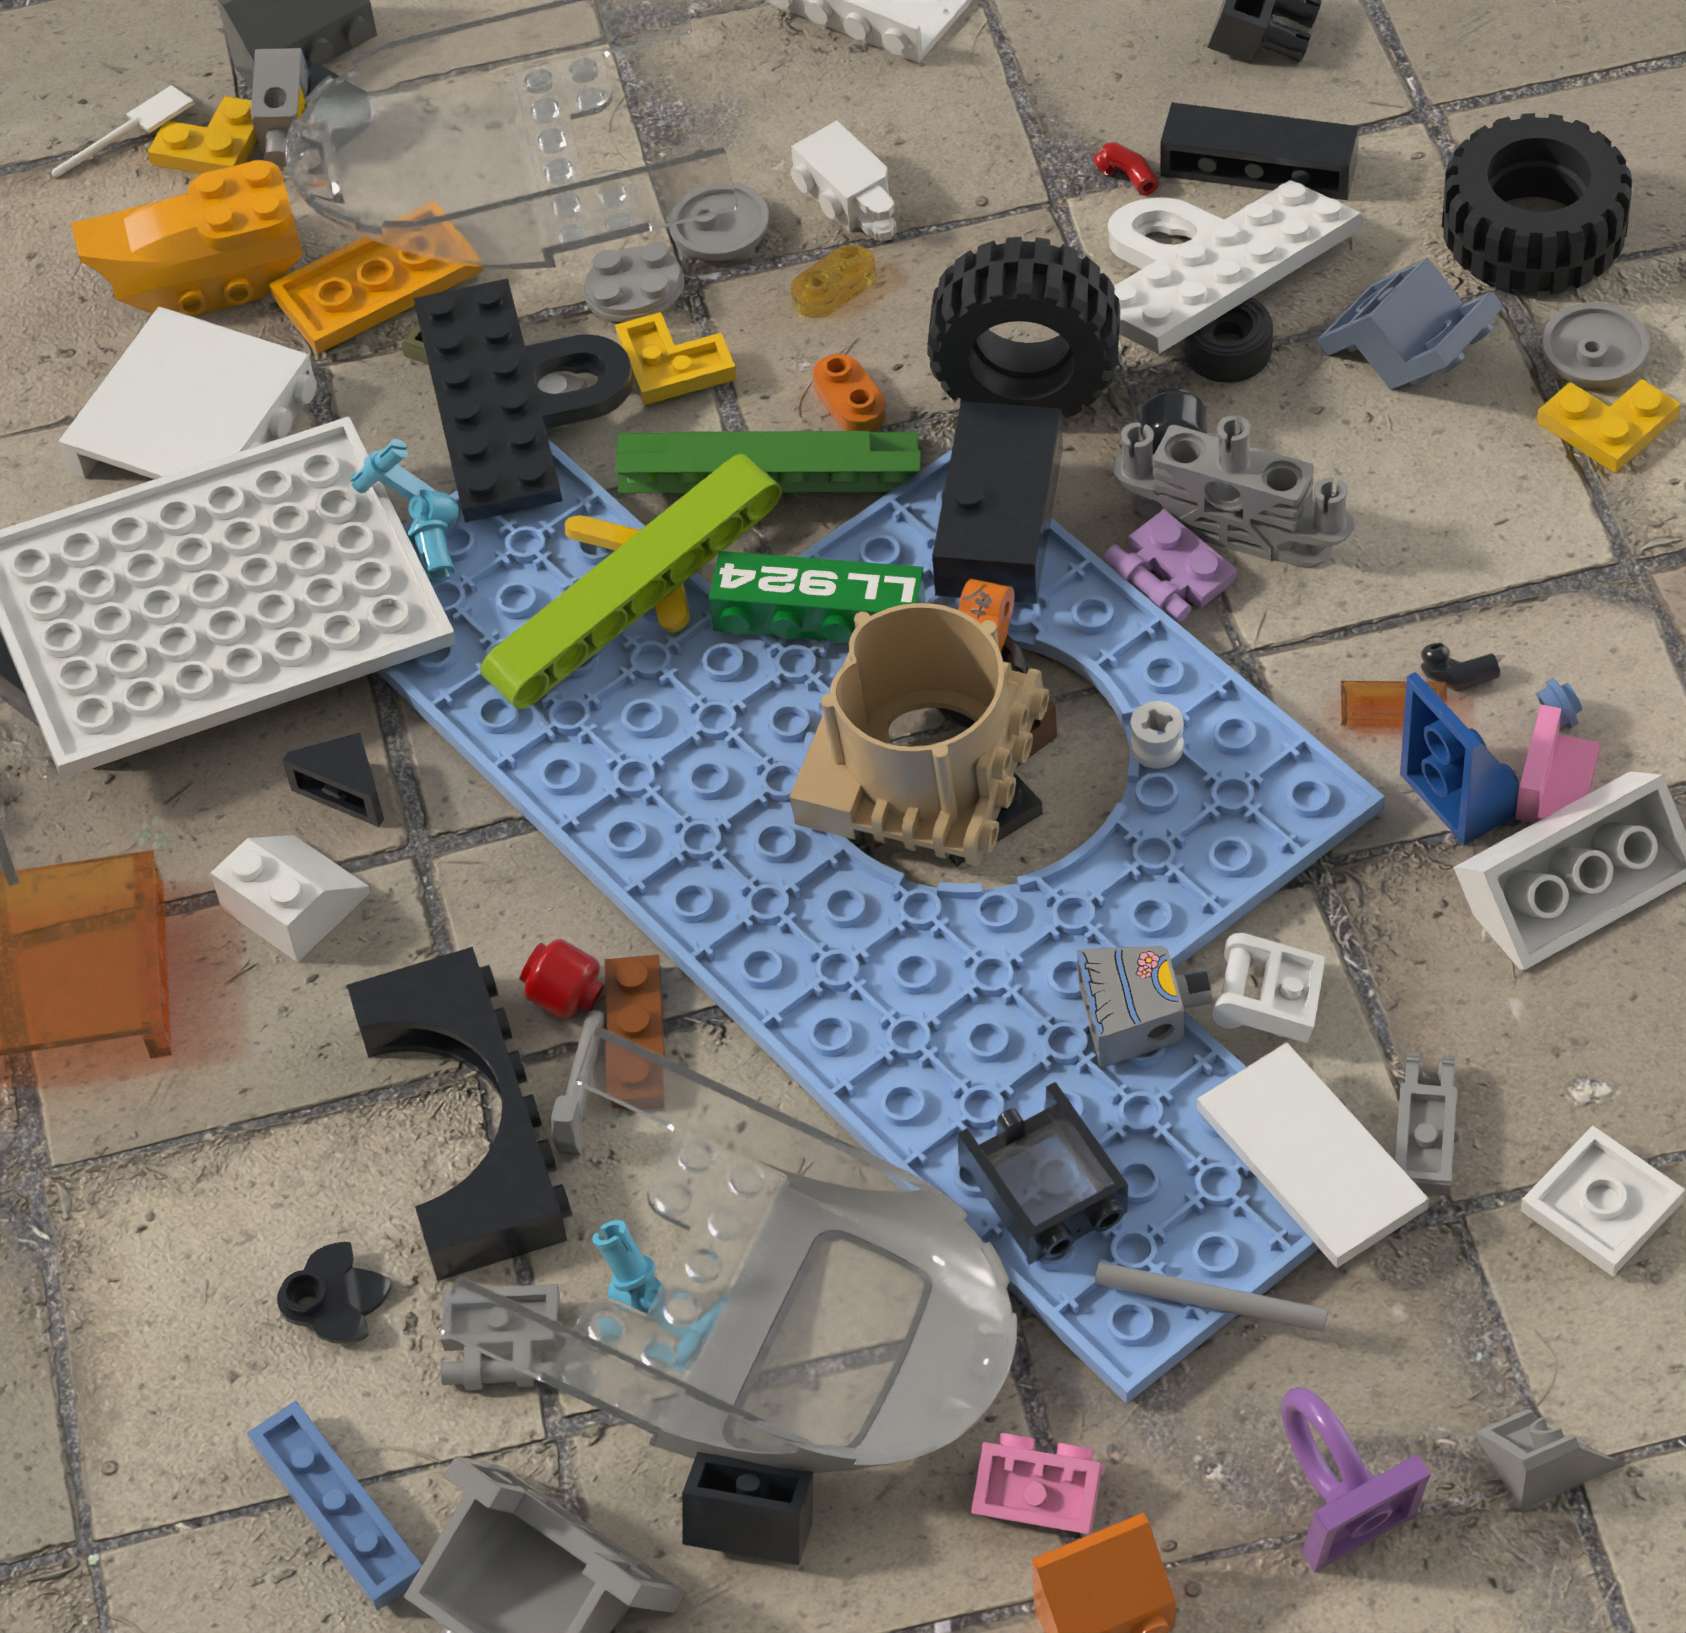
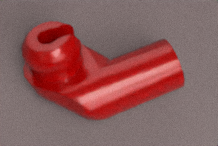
[1094,142,1159,196]

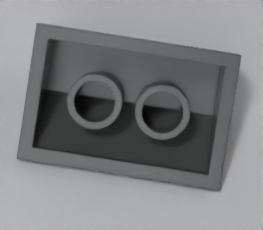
[218,0,377,86]

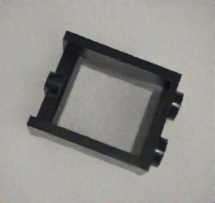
[957,1082,1128,1265]

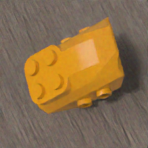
[71,160,303,316]

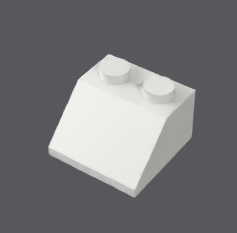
[210,835,371,963]

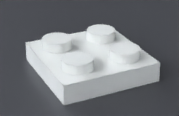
[1521,1125,1686,1277]

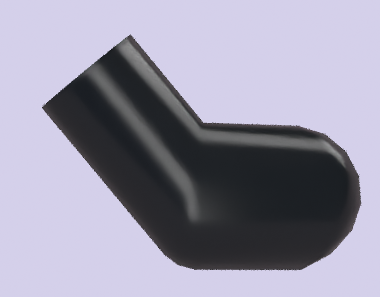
[1420,643,1500,690]

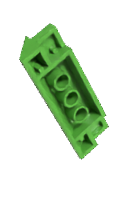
[616,431,920,493]

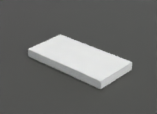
[1197,1042,1429,1268]

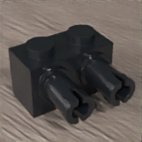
[1207,0,1322,64]
[682,1433,814,1566]

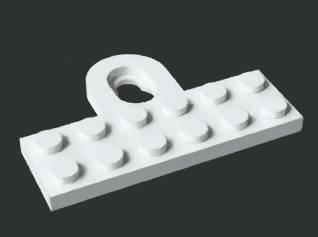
[1108,180,1362,354]

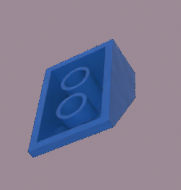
[1400,672,1519,845]

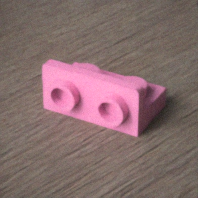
[971,1433,1105,1534]

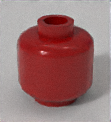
[519,939,604,1020]

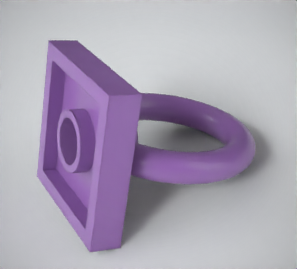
[1281,1387,1431,1572]

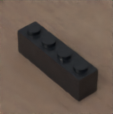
[1160,102,1359,200]

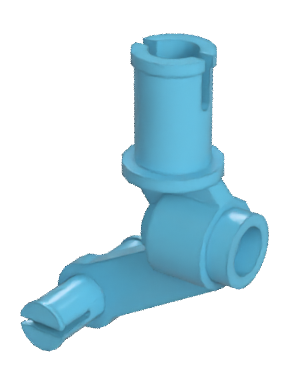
[350,439,459,582]
[592,1220,727,1375]

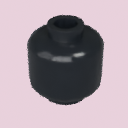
[1142,388,1207,454]

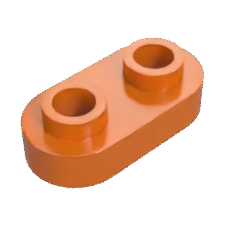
[813,354,886,432]

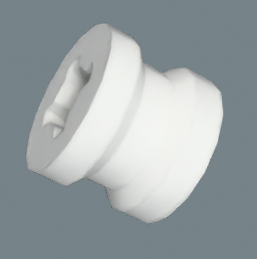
[1130,701,1184,769]

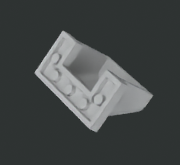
[404,1456,686,1633]

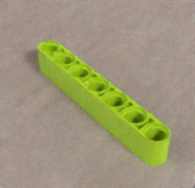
[480,454,782,710]

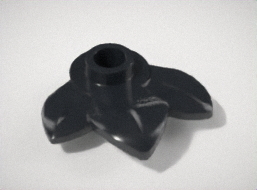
[277,1242,392,1344]

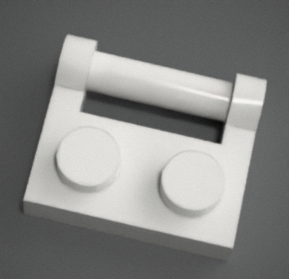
[1212,933,1326,1043]

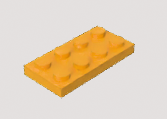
[269,202,483,354]

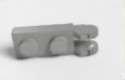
[1395,1052,1458,1196]

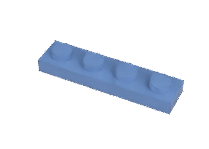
[247,1401,422,1611]

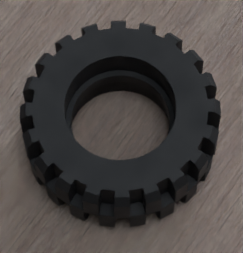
[1442,113,1632,296]
[927,236,1121,419]

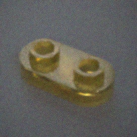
[791,245,876,318]

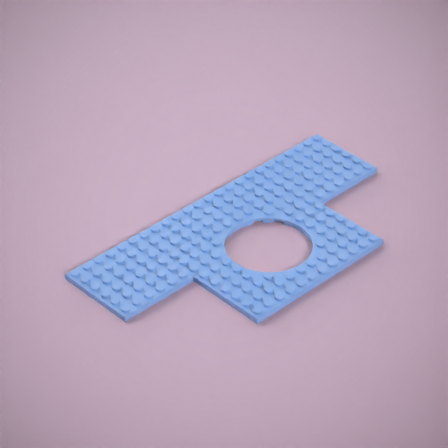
[376,439,1385,1404]

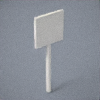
[52,85,195,178]

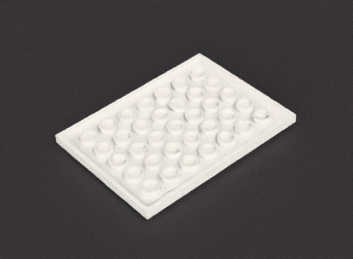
[0,416,456,779]

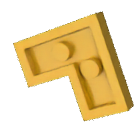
[147,96,258,174]
[615,312,737,405]
[1537,379,1681,473]

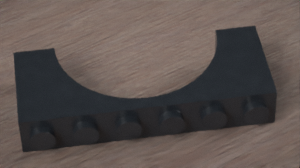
[347,947,572,1281]

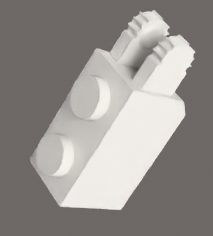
[791,120,897,242]

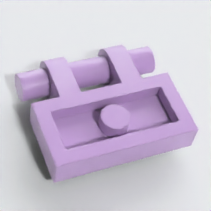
[1104,509,1238,622]

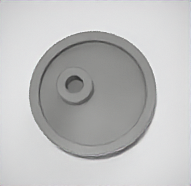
[668,181,769,261]
[584,242,685,322]
[1542,303,1649,392]

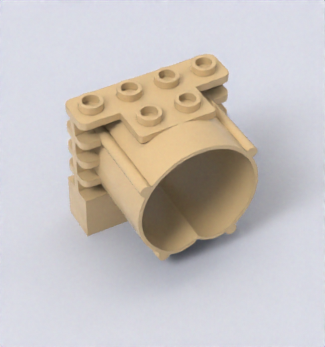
[789,603,1049,867]

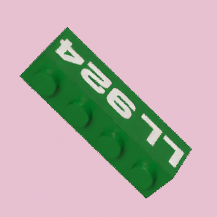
[709,551,926,643]

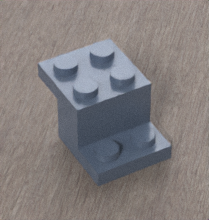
[1316,257,1504,390]

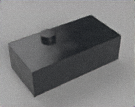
[932,401,1063,604]

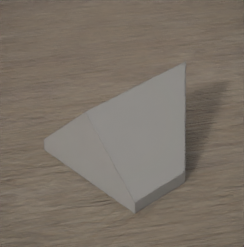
[1476,1409,1626,1511]

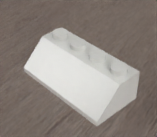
[1453,771,1686,970]

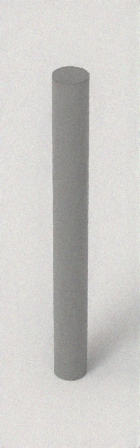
[1095,1262,1329,1332]

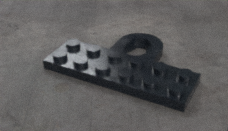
[413,278,633,523]

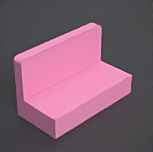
[1516,704,1600,823]

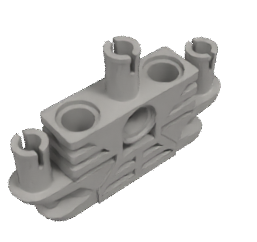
[1112,415,1355,568]

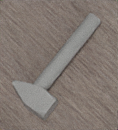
[551,1011,607,1155]

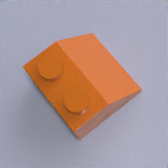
[1032,1512,1176,1633]

